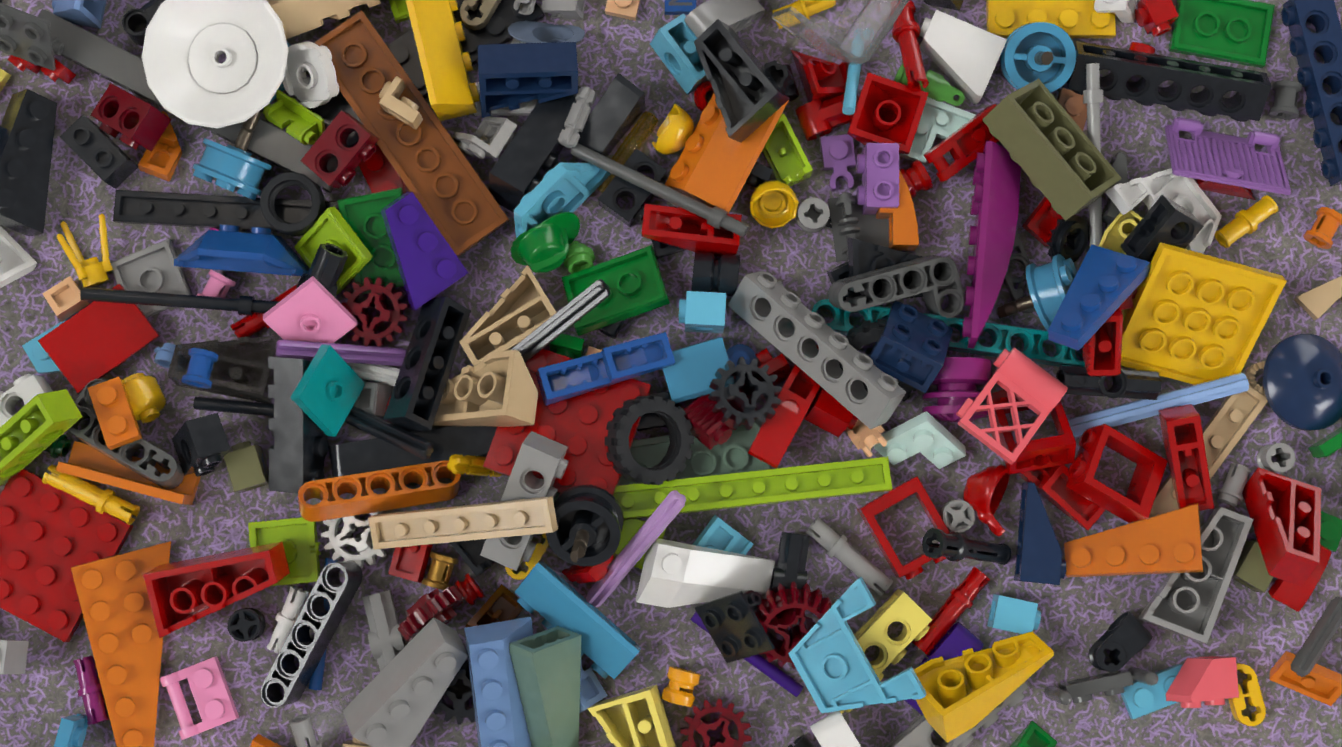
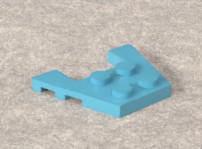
[788,577,927,713]

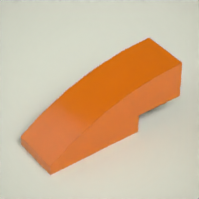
[876,170,919,251]

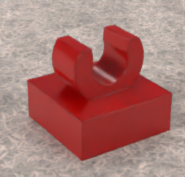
[755,348,791,386]

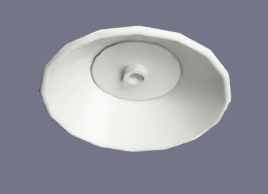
[141,0,289,129]

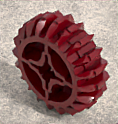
[754,581,832,670]

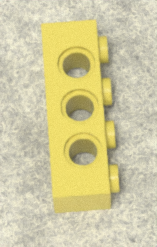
[840,588,932,714]

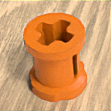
[1303,207,1342,249]

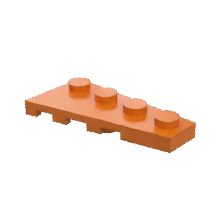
[1064,504,1203,577]

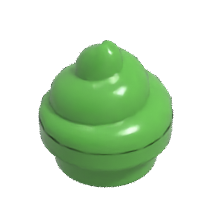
[563,240,595,274]

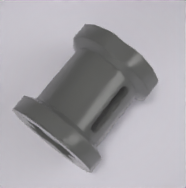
[1269,80,1303,120]

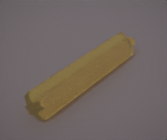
[596,111,659,193]

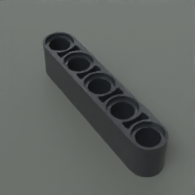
[261,561,363,708]

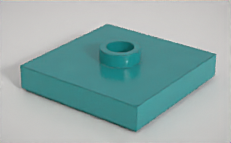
[290,344,365,437]

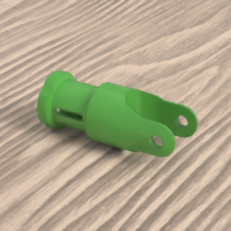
[894,61,965,106]

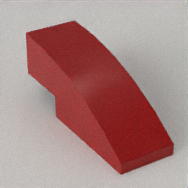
[1016,455,1105,531]

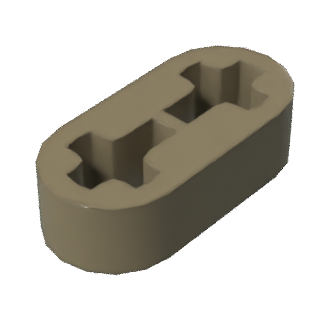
[460,0,501,30]

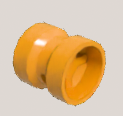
[661,666,701,707]

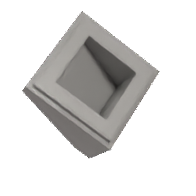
[354,382,392,417]

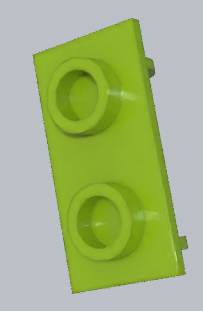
[263,90,325,145]

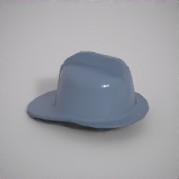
[508,21,585,44]

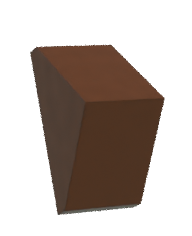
[465,584,524,628]

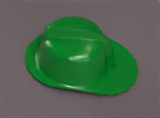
[510,211,580,273]

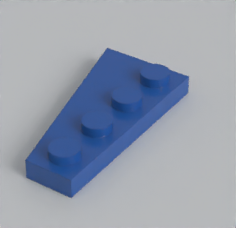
[1048,244,1151,351]

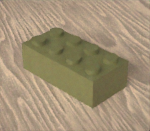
[982,78,1122,221]

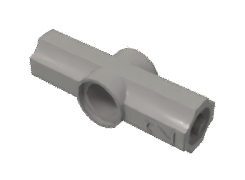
[362,590,408,672]

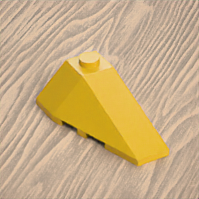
[914,631,1054,743]

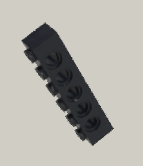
[1067,41,1272,122]

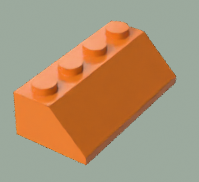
[665,94,789,214]

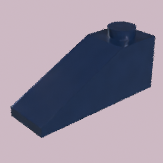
[1014,482,1066,585]

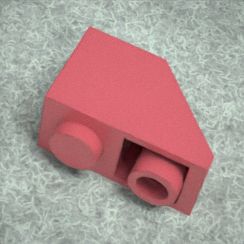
[1166,656,1239,708]

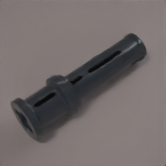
[922,528,1011,565]

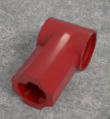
[795,94,859,141]

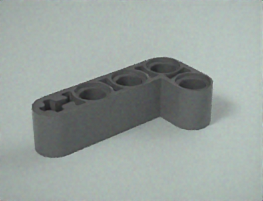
[828,255,964,318]
[68,379,184,489]

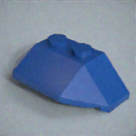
[174,224,309,276]

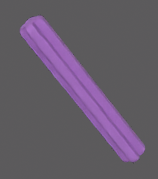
[276,340,406,366]

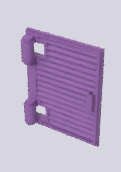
[1165,117,1291,195]

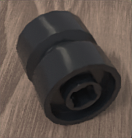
[691,251,740,297]

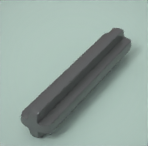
[1291,596,1342,677]

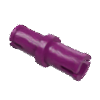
[73,656,109,725]

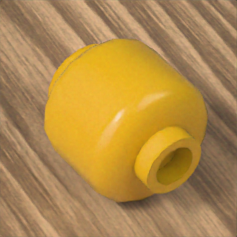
[123,373,166,423]

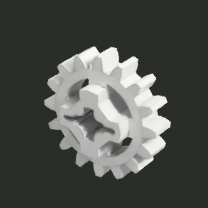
[321,511,386,568]

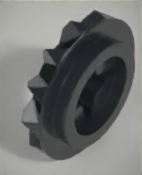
[1046,215,1089,262]

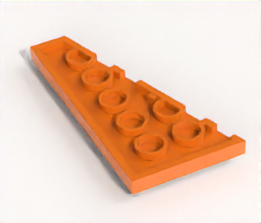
[71,541,171,747]

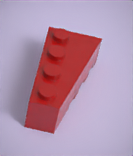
[143,541,290,639]

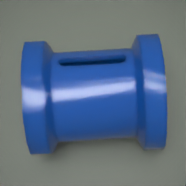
[181,348,219,389]

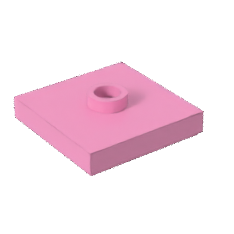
[263,276,357,361]

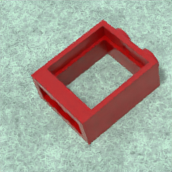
[991,389,1076,475]
[1066,424,1168,523]
[857,476,950,580]

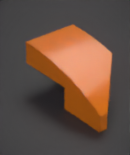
[138,111,182,182]

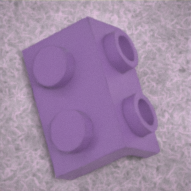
[857,143,899,215]

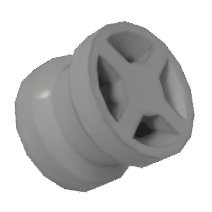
[796,197,830,233]
[939,500,975,532]

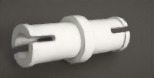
[267,586,310,654]

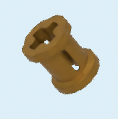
[422,552,459,590]

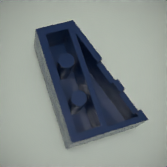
[478,42,578,118]

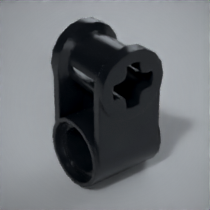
[1088,611,1153,672]

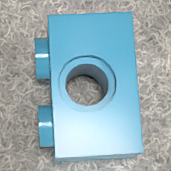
[650,13,709,95]
[679,291,726,334]

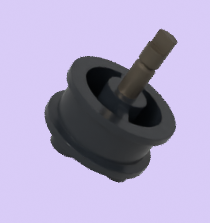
[546,485,624,566]

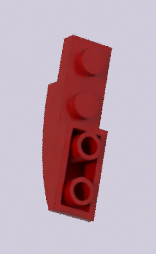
[748,345,821,469]

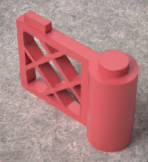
[956,347,1068,465]

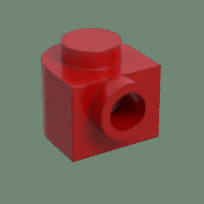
[1134,0,1179,37]

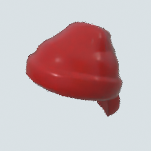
[963,464,1011,536]

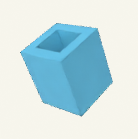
[987,594,1041,634]

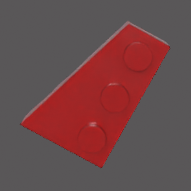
[1242,467,1322,586]

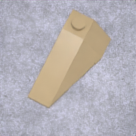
[433,350,538,427]

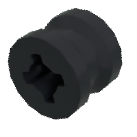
[228,608,266,642]

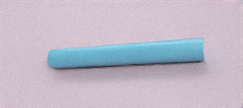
[842,30,866,115]

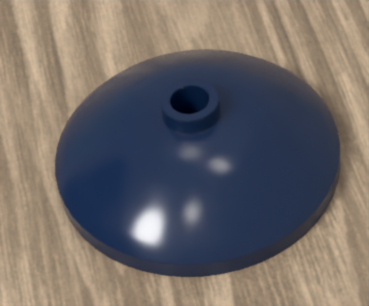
[1263,334,1342,431]

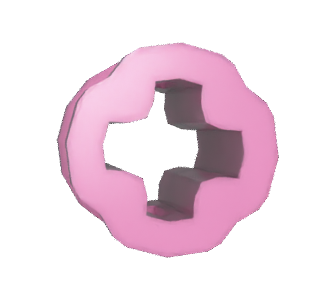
[196,269,237,311]

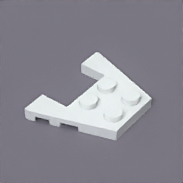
[1105,168,1222,254]

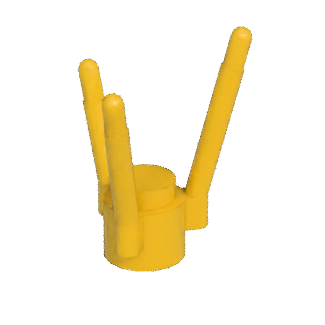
[56,213,113,288]

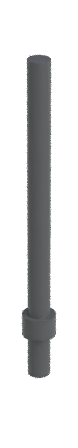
[571,143,749,238]

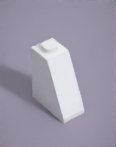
[920,10,1007,105]

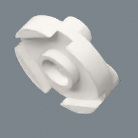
[282,41,339,108]

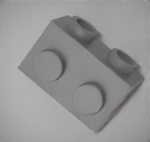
[452,116,517,159]

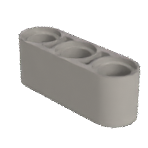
[684,0,765,38]

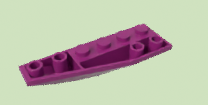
[962,141,1021,349]

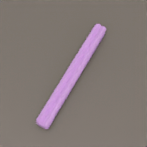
[586,490,686,607]

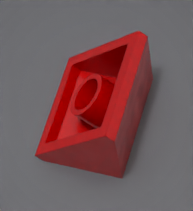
[847,72,929,154]

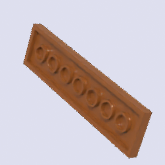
[314,10,510,257]

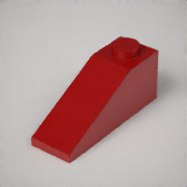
[641,204,742,256]
[1158,404,1214,511]

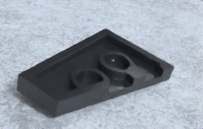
[848,237,942,299]

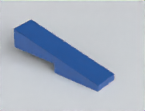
[536,332,676,406]

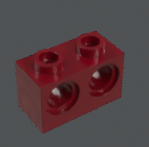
[90,83,172,152]
[300,110,379,189]

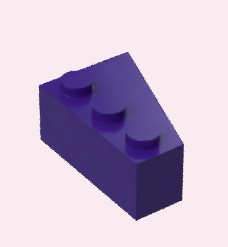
[381,192,468,310]

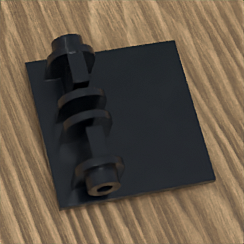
[695,590,775,663]

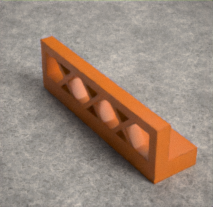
[56,441,201,505]

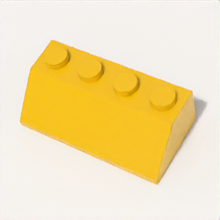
[406,0,480,121]

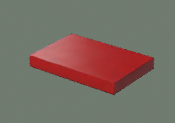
[38,283,160,393]

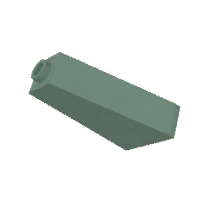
[509,626,582,747]

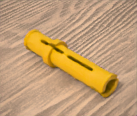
[42,464,140,525]

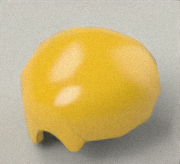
[652,104,694,155]
[750,180,799,229]

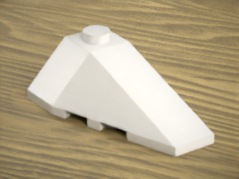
[635,538,775,608]

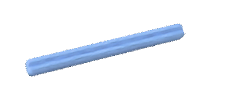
[1055,372,1249,437]

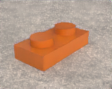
[87,376,143,450]
[1269,651,1342,706]

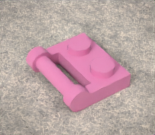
[159,656,239,740]

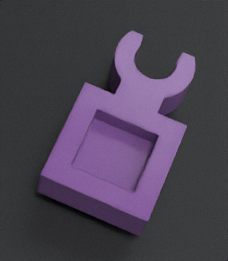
[820,134,856,192]

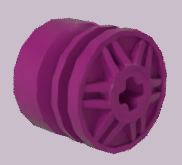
[922,357,992,422]

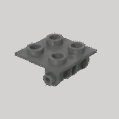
[0,3,64,71]
[828,193,889,262]

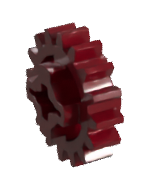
[341,277,410,347]
[397,585,465,642]
[680,698,752,747]

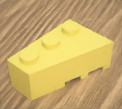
[587,684,676,747]

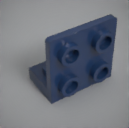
[869,300,953,393]

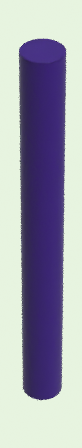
[690,612,804,697]

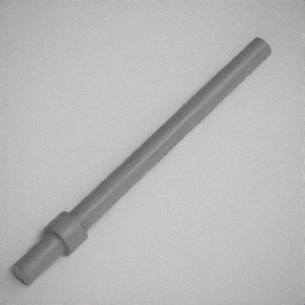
[1083,63,1103,248]

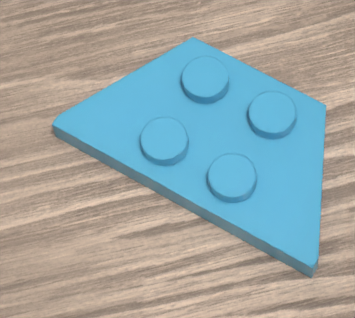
[514,162,611,238]

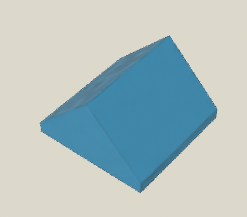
[662,337,734,404]

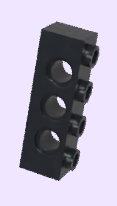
[383,296,471,432]

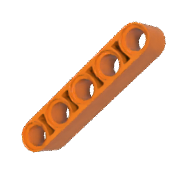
[298,460,461,522]

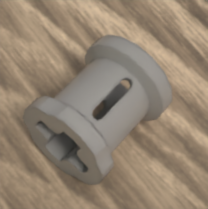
[1256,443,1296,473]

